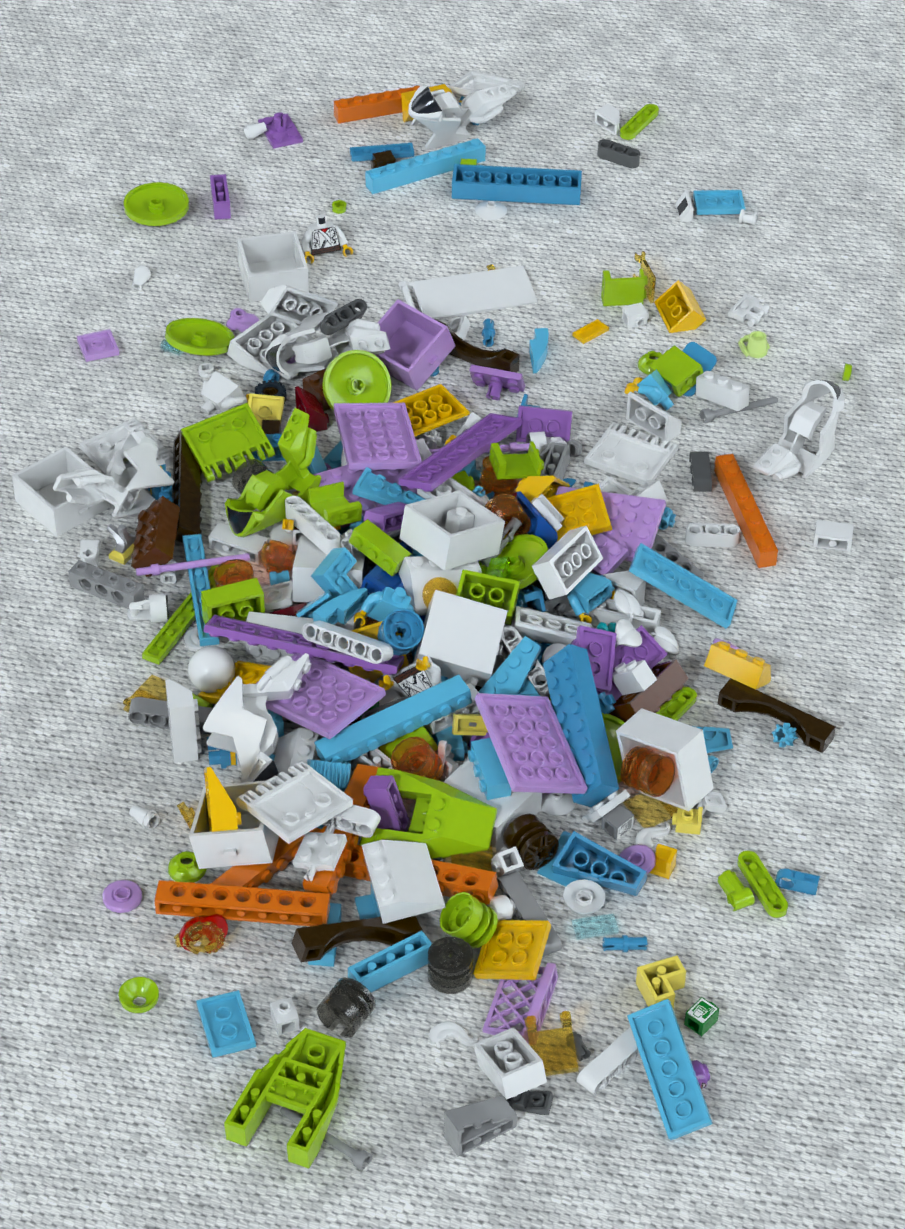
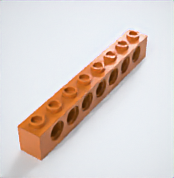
[344,845,498,905]
[154,880,330,926]

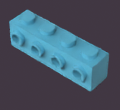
[348,931,433,999]

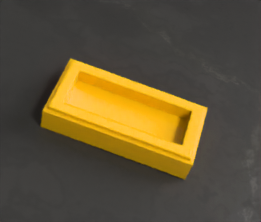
[572,319,609,344]

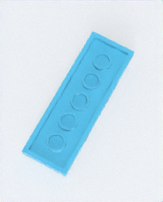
[629,543,738,629]
[627,999,713,1140]

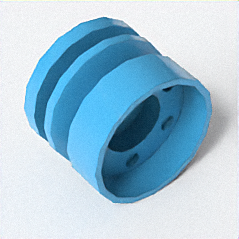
[377,608,424,656]

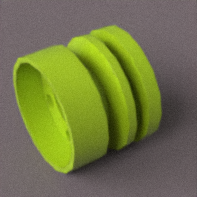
[439,892,498,949]

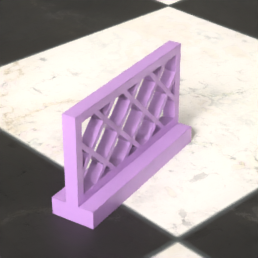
[482,963,558,1045]

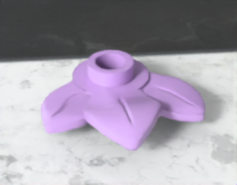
[226,308,259,332]

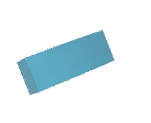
[529,328,549,374]
[313,588,368,625]

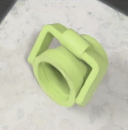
[738,331,770,358]

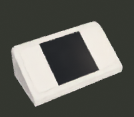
[676,190,694,222]

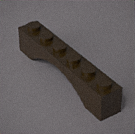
[435,319,520,373]
[718,678,836,753]
[291,916,423,963]

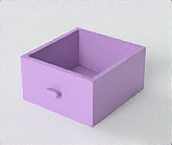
[375,299,455,391]

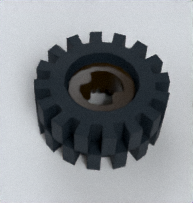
[255,380,287,404]

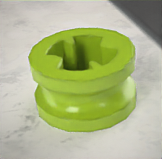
[332,200,346,214]

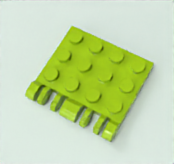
[181,403,275,483]

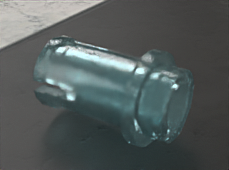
[160,339,183,356]

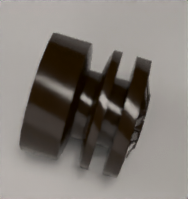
[503,814,559,870]

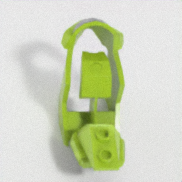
[225,408,321,537]

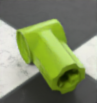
[717,870,755,911]

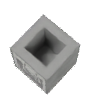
[601,804,634,840]

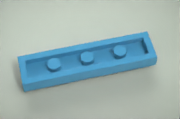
[350,143,414,162]

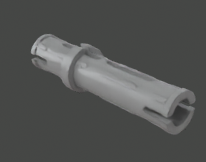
[480,517,522,568]

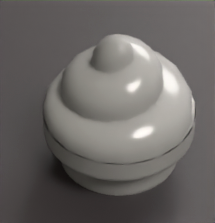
[567,440,582,457]

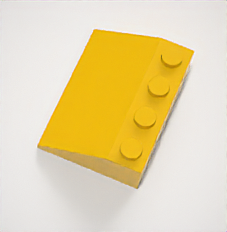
[393,384,470,436]
[204,767,241,832]

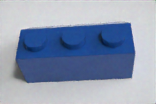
[514,491,558,549]

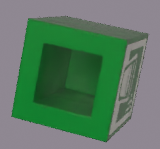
[684,997,719,1037]

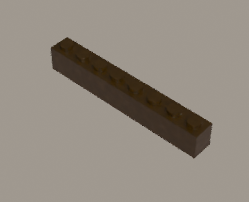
[172,430,202,543]

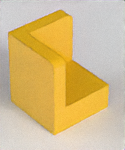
[649,844,677,879]

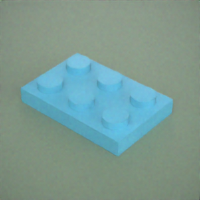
[693,190,745,215]
[196,990,256,1058]

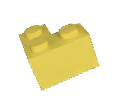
[636,955,686,1010]

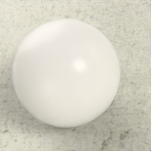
[188,646,235,693]

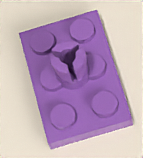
[258,112,303,149]
[469,365,525,401]
[516,405,573,443]
[575,626,616,692]

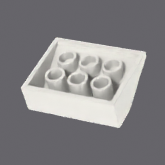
[227,314,313,374]
[398,556,482,616]
[362,840,446,924]

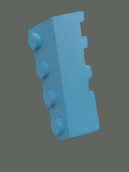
[552,831,647,896]

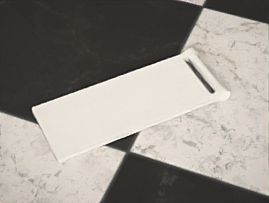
[399,266,537,319]

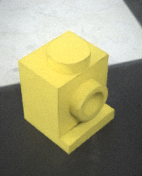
[672,807,703,835]

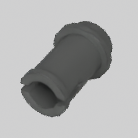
[565,1032,591,1061]

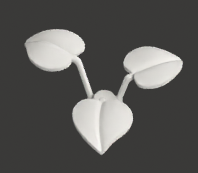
[614,589,679,654]

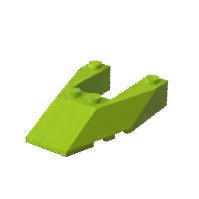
[359,767,498,859]
[224,1028,346,1169]

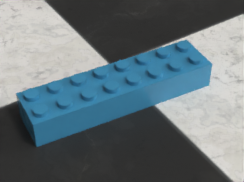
[452,164,582,205]
[543,644,619,807]

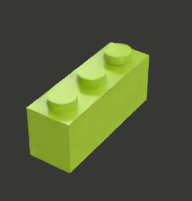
[349,519,411,576]

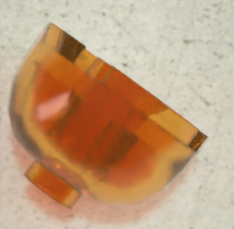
[260,540,296,573]

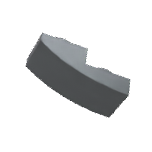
[503,1090,554,1115]

